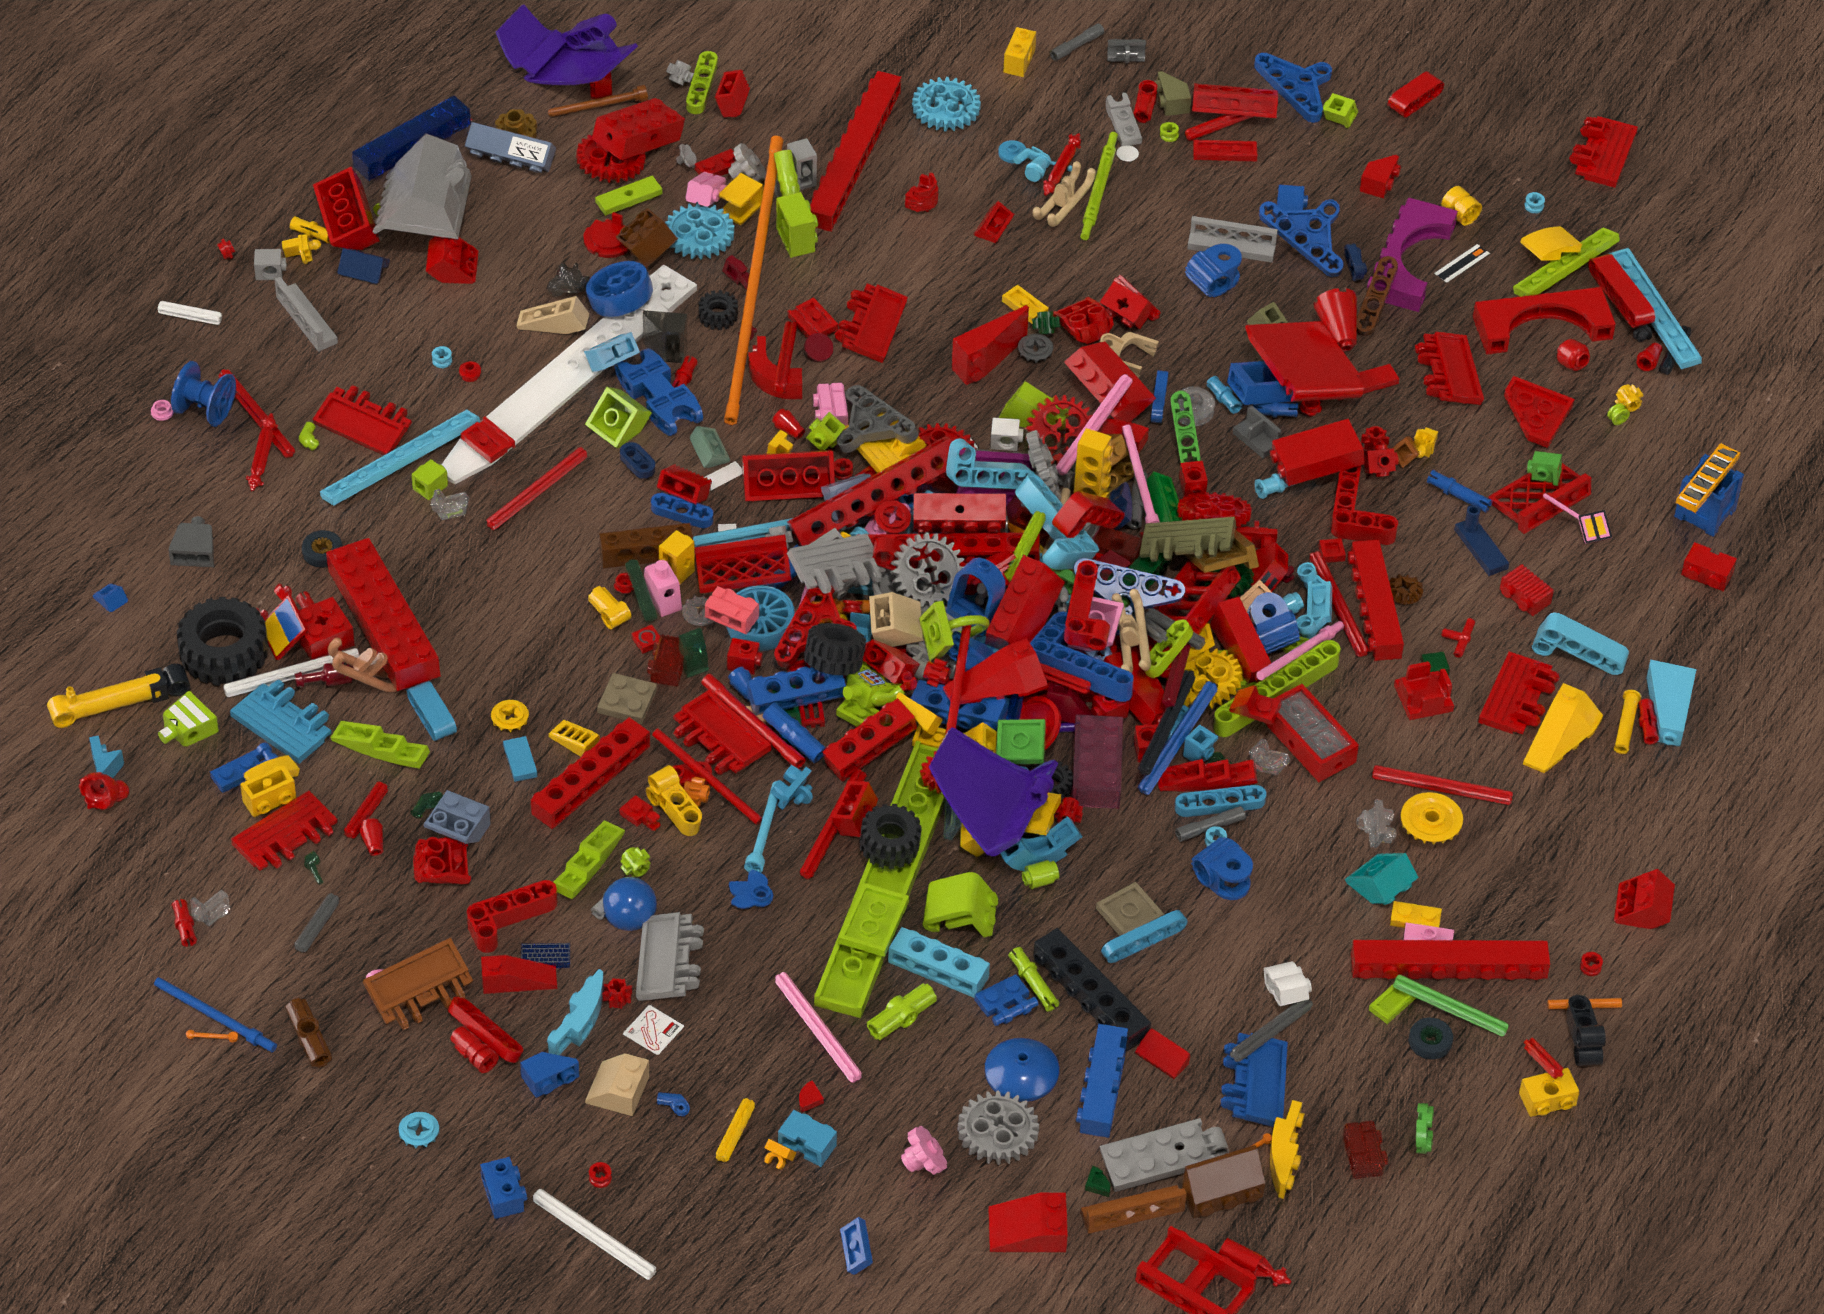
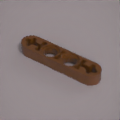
[1357,256,1398,336]

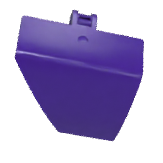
[929,727,1058,856]

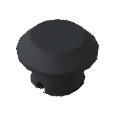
[1633,325,1652,342]

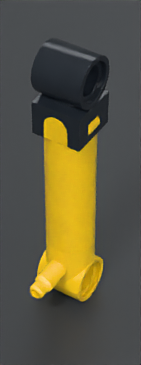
[47,663,191,728]

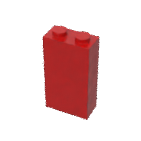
[1270,419,1364,486]

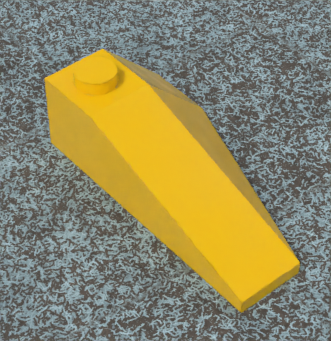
[1523,683,1603,773]

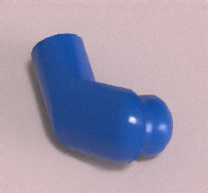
[657,1092,690,1116]

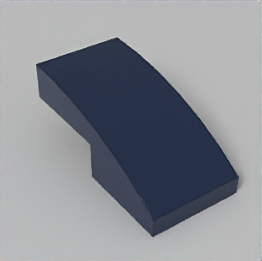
[1108,482,1132,531]

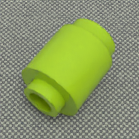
[1022,860,1059,889]

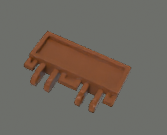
[363,938,473,1030]

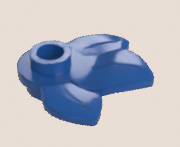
[729,869,773,909]

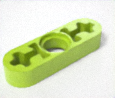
[1145,619,1193,678]

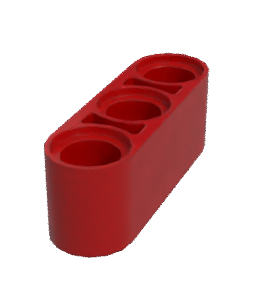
[1388,71,1444,118]

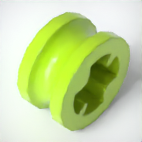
[1160,122,1179,142]
[1607,403,1630,425]

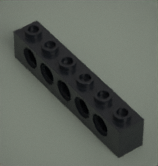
[1033,928,1151,1051]

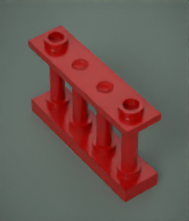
[1153,560,1241,634]

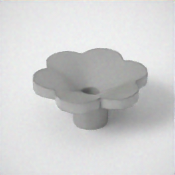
[676,144,697,168]

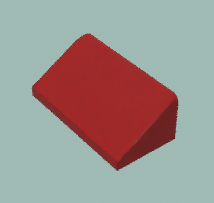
[973,201,1015,243]
[1135,1028,1190,1079]

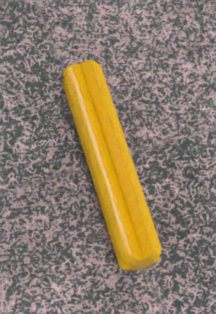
[716,1098,755,1162]

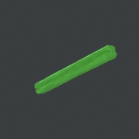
[1393,975,1509,1036]

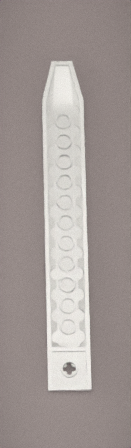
[442,265,697,485]

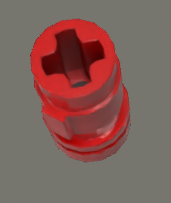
[450,1026,499,1073]

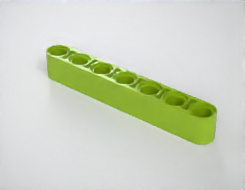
[1213,640,1341,737]

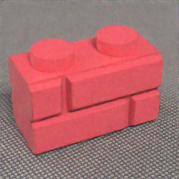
[705,586,759,635]

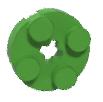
[1416,1103,1434,1154]

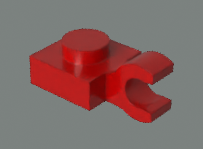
[619,795,661,831]

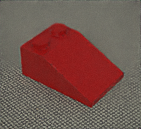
[988,1192,1068,1252]

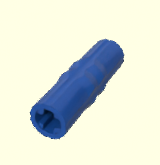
[762,703,826,763]

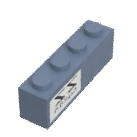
[465,122,556,173]

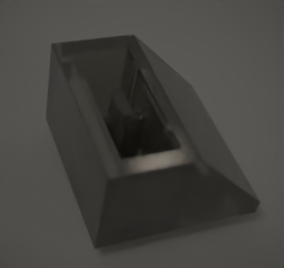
[643,310,688,363]

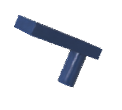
[1454,505,1509,576]

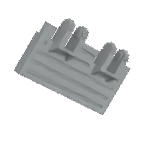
[787,533,886,594]
[636,912,704,1001]

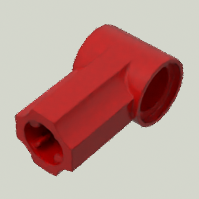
[1133,80,1157,123]

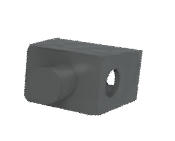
[168,516,214,567]

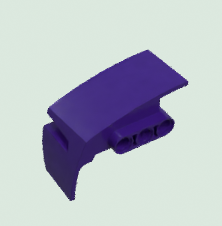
[496,4,638,85]

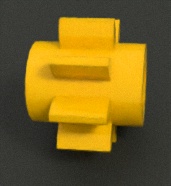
[1615,385,1644,412]

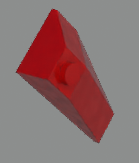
[943,638,1048,704]

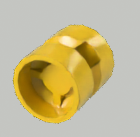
[1441,186,1482,226]

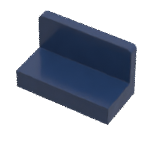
[337,248,390,284]

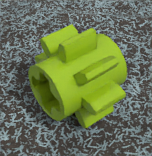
[620,847,650,877]

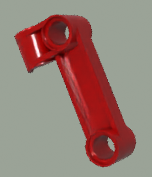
[1064,560,1110,651]

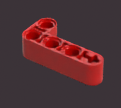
[1052,491,1125,538]
[467,880,558,953]

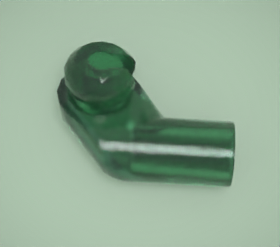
[411,792,443,819]

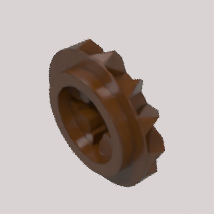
[1389,574,1423,604]

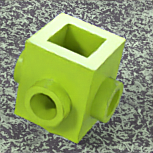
[806,412,846,450]

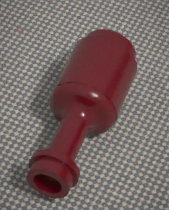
[294,662,355,688]

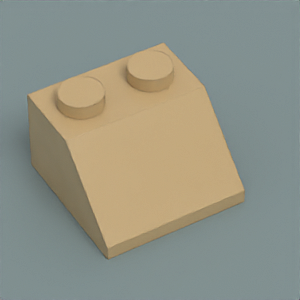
[585,1053,649,1116]

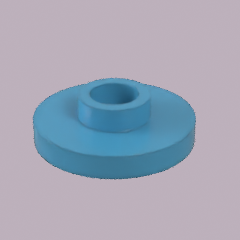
[998,140,1026,163]

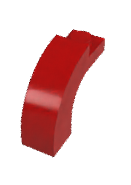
[748,336,802,399]

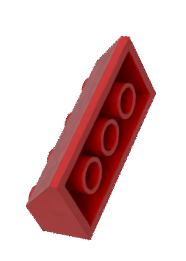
[313,167,380,250]
[1064,341,1156,422]
[742,450,835,501]
[985,555,1065,649]

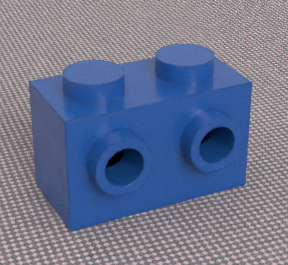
[480,1157,527,1219]

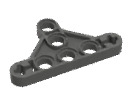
[837,385,919,453]

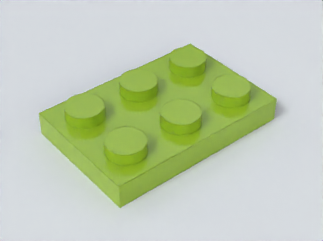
[838,883,909,957]

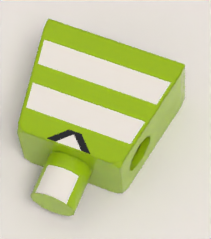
[158,691,219,747]

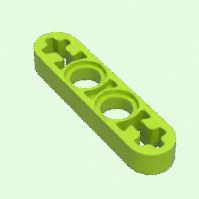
[686,51,718,114]

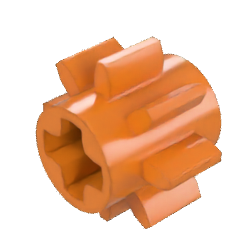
[684,777,710,807]

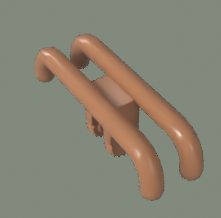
[328,638,396,692]

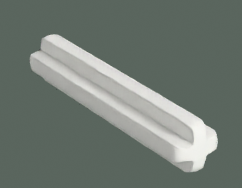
[158,301,222,325]

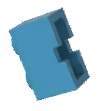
[778,1110,837,1167]

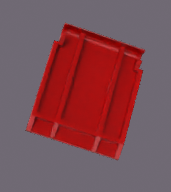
[1245,321,1364,402]

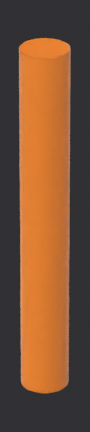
[1547,998,1622,1010]

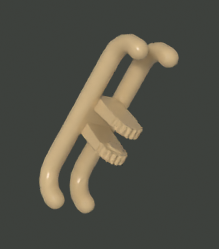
[1033,161,1096,227]
[1112,589,1151,673]

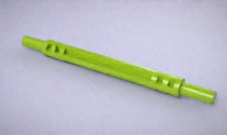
[1080,132,1118,240]

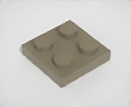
[597,673,657,724]
[1096,882,1164,936]

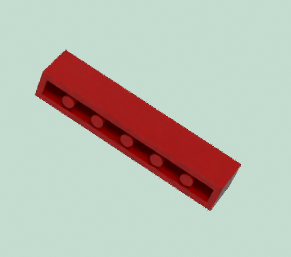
[1347,540,1404,661]

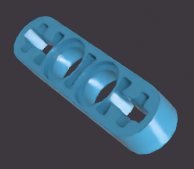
[1175,785,1266,817]
[1101,910,1188,963]

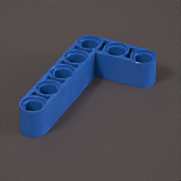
[1030,612,1134,702]

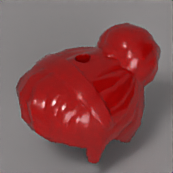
[78,772,130,810]

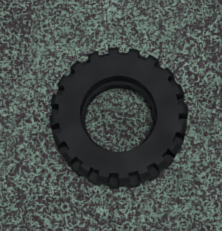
[177,597,268,686]

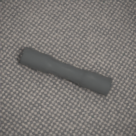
[1049,23,1104,61]
[1175,806,1246,842]

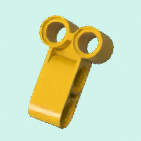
[646,765,702,836]

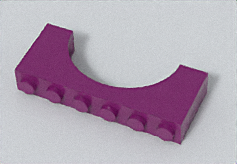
[1367,197,1458,312]

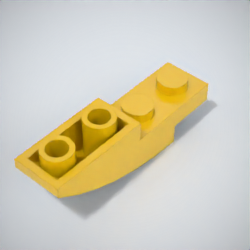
[1270,1100,1305,1199]

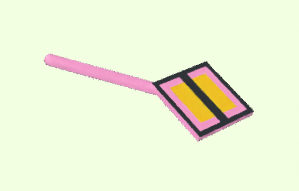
[1543,494,1612,544]

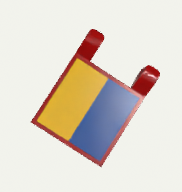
[256,583,308,660]

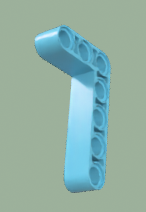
[1015,473,1099,570]

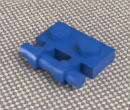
[974,974,1038,1026]

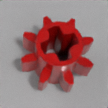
[1361,426,1390,450]
[923,658,951,687]
[1054,797,1083,824]
[602,978,632,1009]

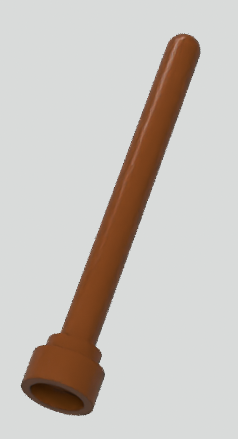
[548,85,648,117]

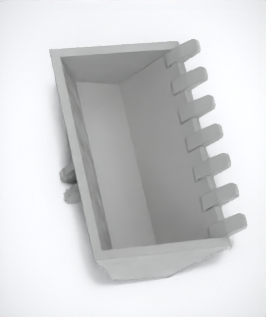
[373,134,472,239]

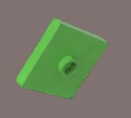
[996,719,1046,764]

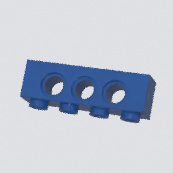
[746,667,846,715]
[911,680,1009,731]

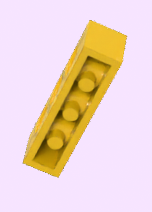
[1074,428,1113,498]

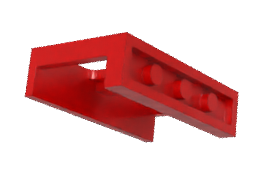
[1135,1226,1257,1314]

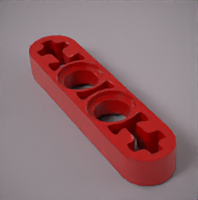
[448,997,524,1063]

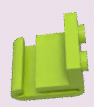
[923,872,998,937]

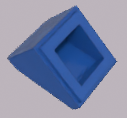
[93,584,128,612]

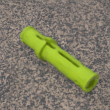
[1009,947,1060,1012]

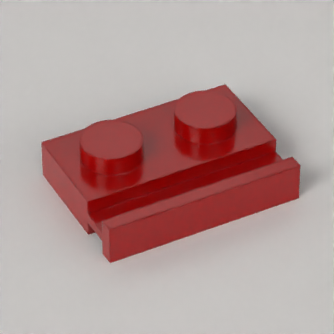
[787,297,838,338]
[461,416,516,463]

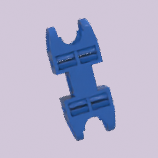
[614,348,703,436]

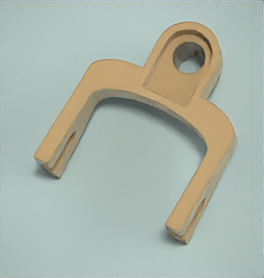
[1100,332,1159,378]

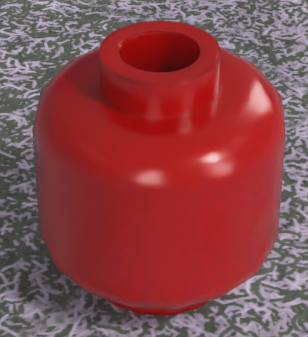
[1557,339,1590,371]

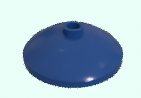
[985,1038,1059,1102]

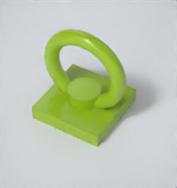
[919,601,990,662]

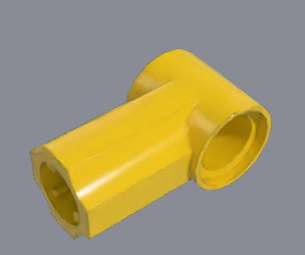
[588,586,632,630]

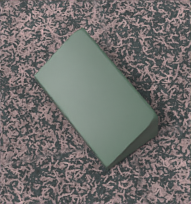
[690,426,730,468]

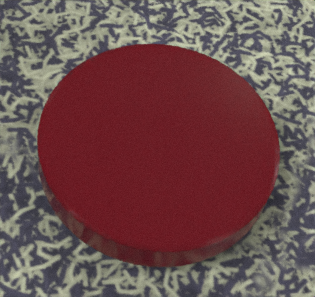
[804,333,833,362]

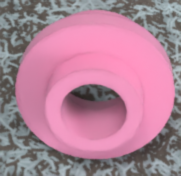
[151,400,174,421]

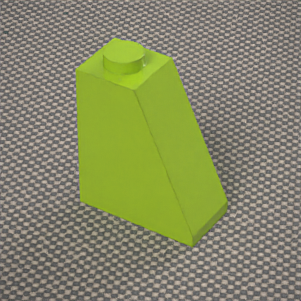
[999,381,1069,431]

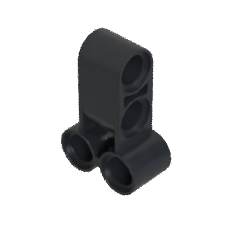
[1566,995,1606,1066]

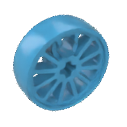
[726,585,795,651]

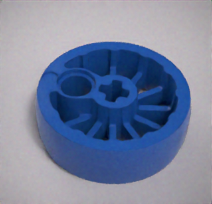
[586,261,653,317]

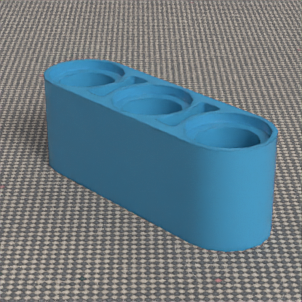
[407,681,457,741]

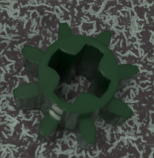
[1032,311,1060,334]

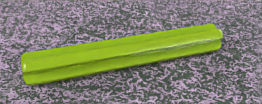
[1004,511,1046,583]

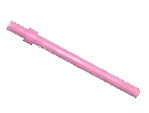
[1122,425,1160,524]
[1256,621,1344,680]

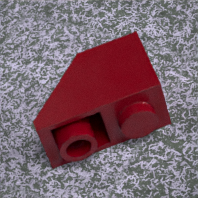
[1046,682,1092,726]

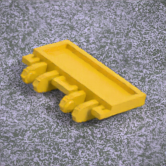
[843,412,926,473]

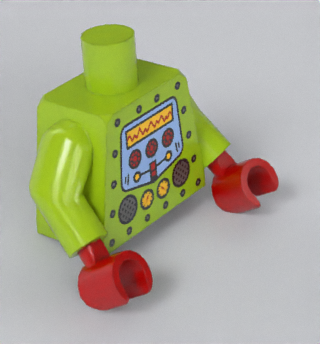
[843,641,917,708]

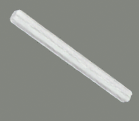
[224,648,360,697]
[533,1189,656,1280]

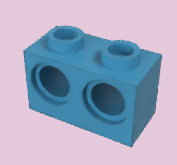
[584,332,640,372]

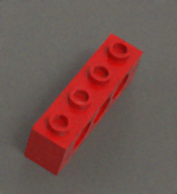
[823,698,917,782]

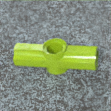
[867,983,937,1040]

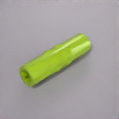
[774,150,800,197]

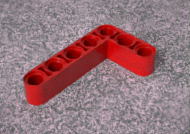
[1331,465,1398,545]

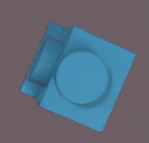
[1183,725,1218,762]

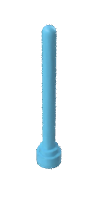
[744,781,778,873]

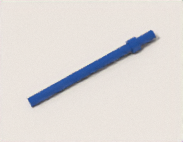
[154,977,277,1052]

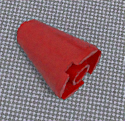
[1313,288,1357,352]

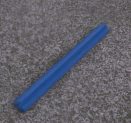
[1138,681,1218,795]

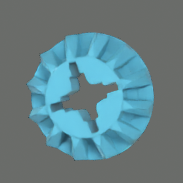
[399,1112,439,1148]

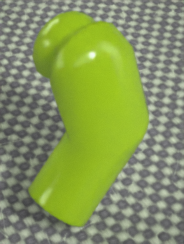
[299,422,319,450]

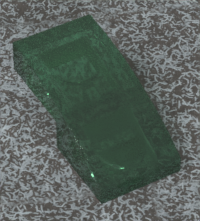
[679,628,709,678]

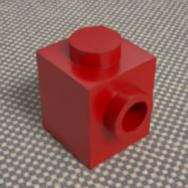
[727,638,763,675]
[1091,694,1129,728]

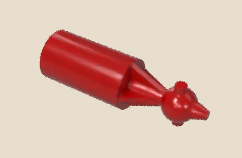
[1218,1238,1292,1287]

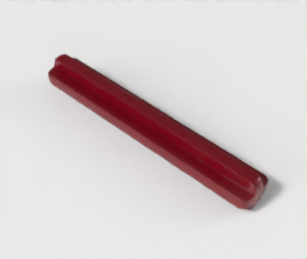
[1162,642,1191,708]

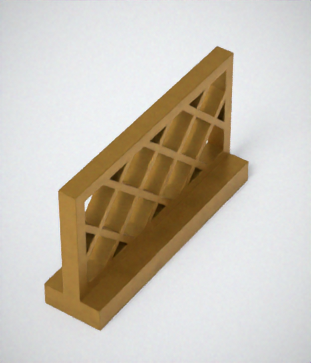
[1183,529,1259,573]

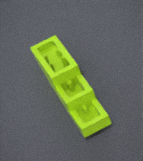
[330,721,430,769]
[554,820,625,899]

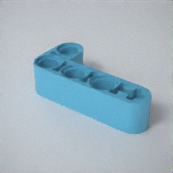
[946,438,1035,489]
[1532,613,1629,675]

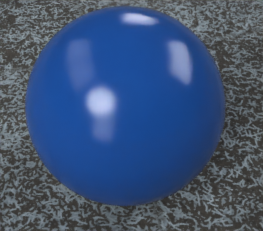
[603,877,657,931]

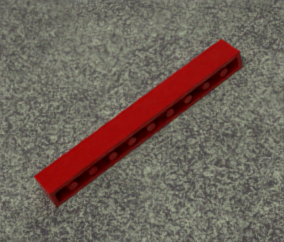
[810,71,902,232]

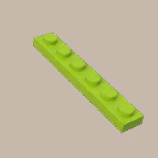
[1513,227,1620,297]

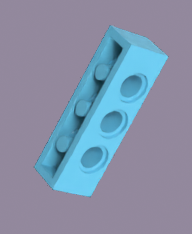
[888,927,990,998]

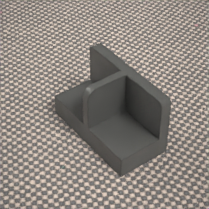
[1233,406,1282,459]

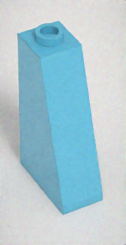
[1647,659,1696,747]

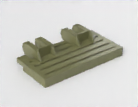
[1140,517,1236,562]

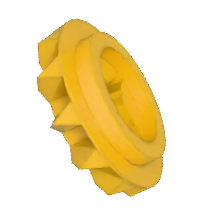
[491,700,529,733]

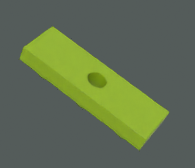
[595,176,663,216]

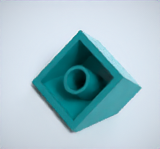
[1345,853,1419,905]

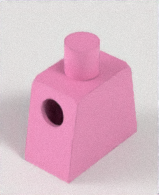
[643,560,682,617]

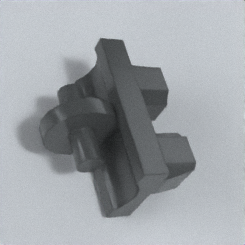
[1107,39,1146,63]

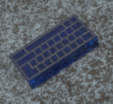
[521,943,571,968]

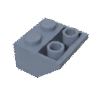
[821,474,877,531]
[424,790,490,844]

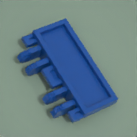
[1221,1033,1288,1127]

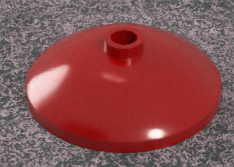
[1007,696,1061,750]

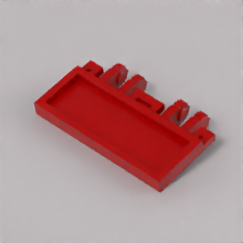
[1569,116,1638,188]
[834,283,908,363]
[1415,331,1484,405]
[312,385,412,455]
[1478,651,1560,734]
[673,690,771,775]
[231,790,338,871]

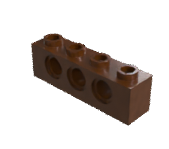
[599,523,693,569]

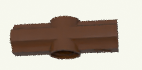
[285,997,332,1068]

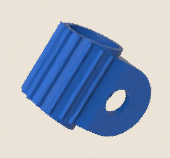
[1185,244,1242,298]
[1247,592,1300,655]
[1191,837,1253,900]

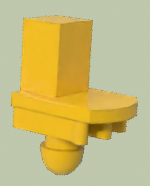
[282,234,321,264]
[1414,427,1438,458]

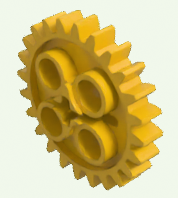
[1167,648,1243,709]

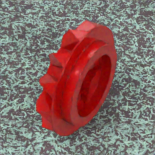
[874,501,911,534]

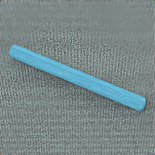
[693,518,821,547]

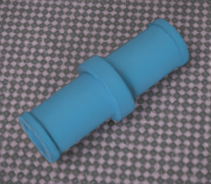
[1206,376,1243,414]

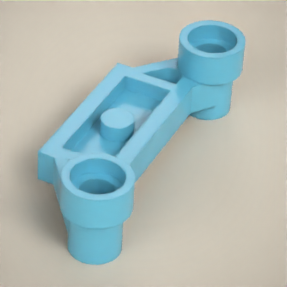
[1296,562,1332,639]

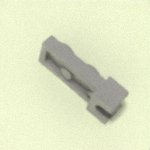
[1106,93,1142,147]

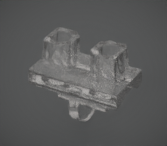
[1356,799,1396,848]

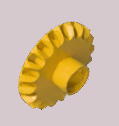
[1401,792,1463,845]

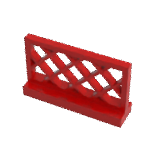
[1192,83,1278,118]
[1488,463,1591,534]
[694,534,792,594]

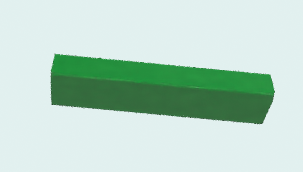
[1147,471,1182,522]

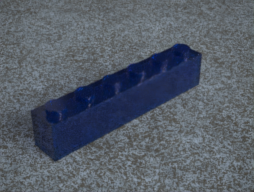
[352,95,471,181]

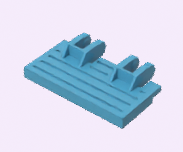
[230,680,332,764]

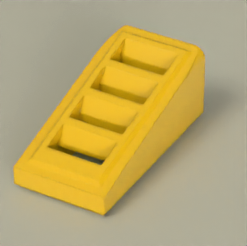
[896,692,942,735]
[548,720,600,757]

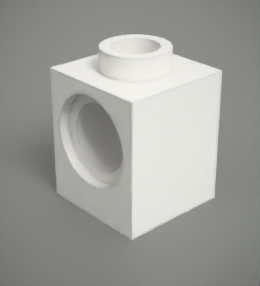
[991,418,1023,451]

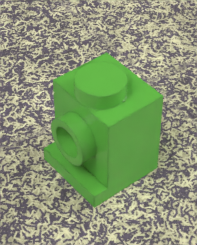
[1527,451,1562,486]

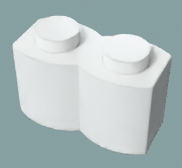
[1264,961,1312,1006]

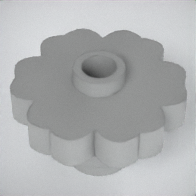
[728,143,766,183]

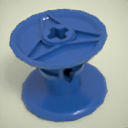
[171,361,236,427]

